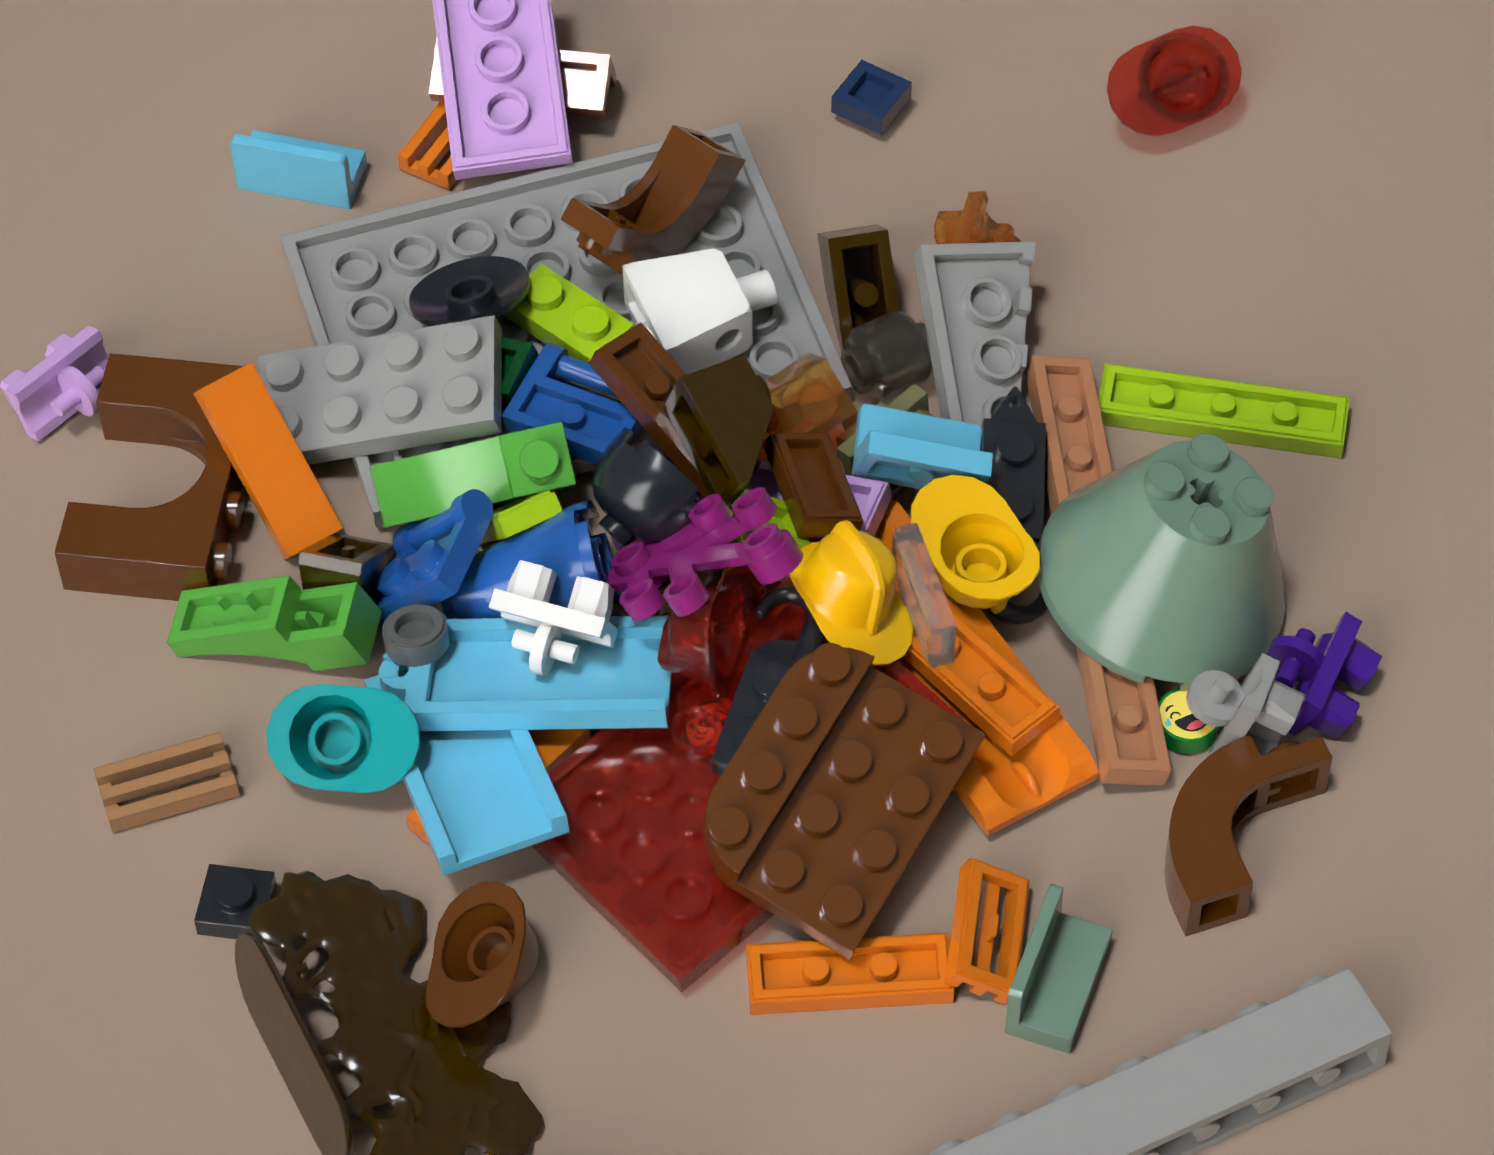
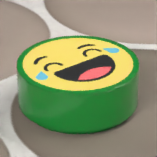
[1158,688,1220,754]

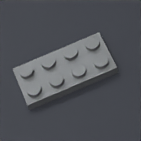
[258,315,502,465]

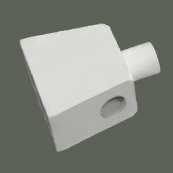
[623,248,777,375]

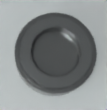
[382,604,450,667]

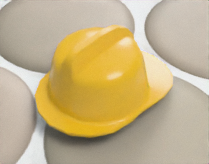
[910,475,1040,614]
[790,520,913,666]

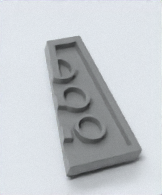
[913,241,1036,427]

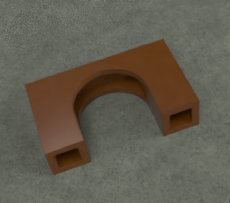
[54,353,256,601]

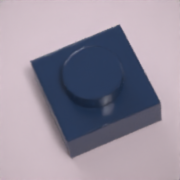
[831,59,912,135]

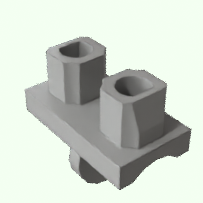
[1186,653,1305,758]

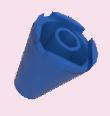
[441,500,622,619]

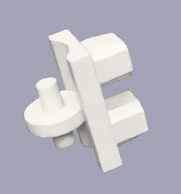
[489,560,618,676]

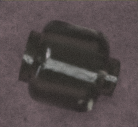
[841,311,932,401]

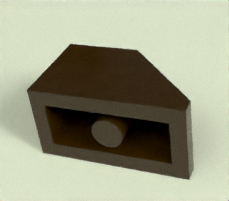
[817,224,904,360]
[663,355,774,510]

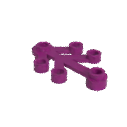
[607,487,804,622]

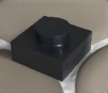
[194,864,277,943]

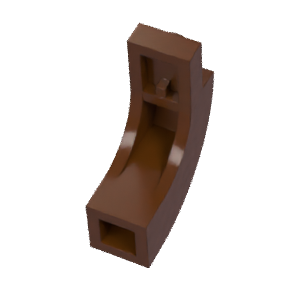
[561,125,746,275]
[1164,735,1333,937]

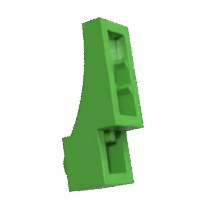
[369,422,576,528]
[166,575,382,671]

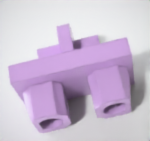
[0,325,109,442]

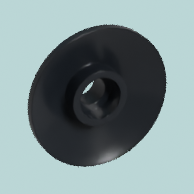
[409,256,530,326]

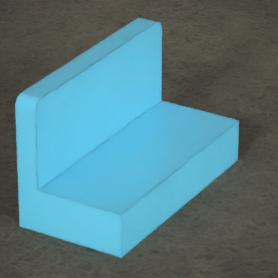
[230,130,367,209]
[852,404,993,489]

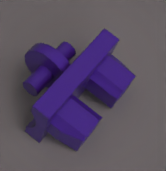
[1266,612,1382,739]

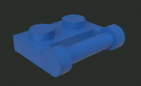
[502,343,642,464]
[374,489,493,625]

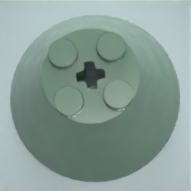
[1038,434,1286,690]

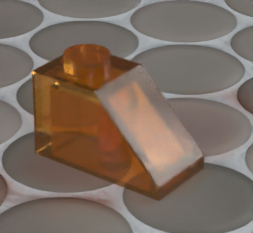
[758,352,858,461]

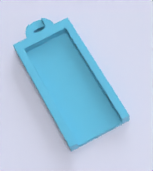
[378,615,676,731]
[364,674,570,876]

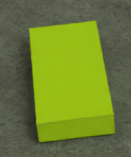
[480,490,563,544]

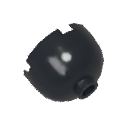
[592,427,700,547]

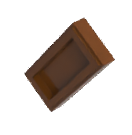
[764,433,864,538]

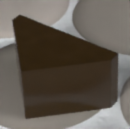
[298,533,395,602]

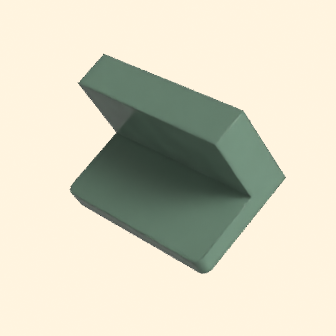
[1005,884,1113,1054]

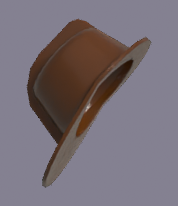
[426,881,539,1028]

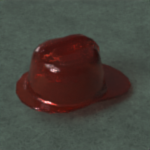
[1106,25,1242,137]
[657,565,762,698]

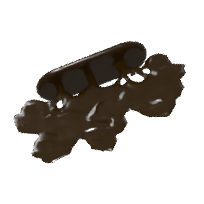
[235,870,543,1155]

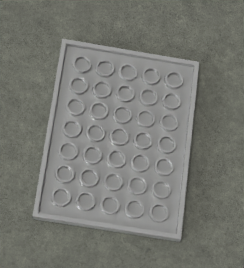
[281,122,852,527]

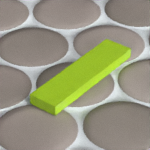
[1098,363,1350,459]

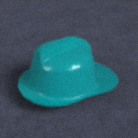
[266,684,420,793]

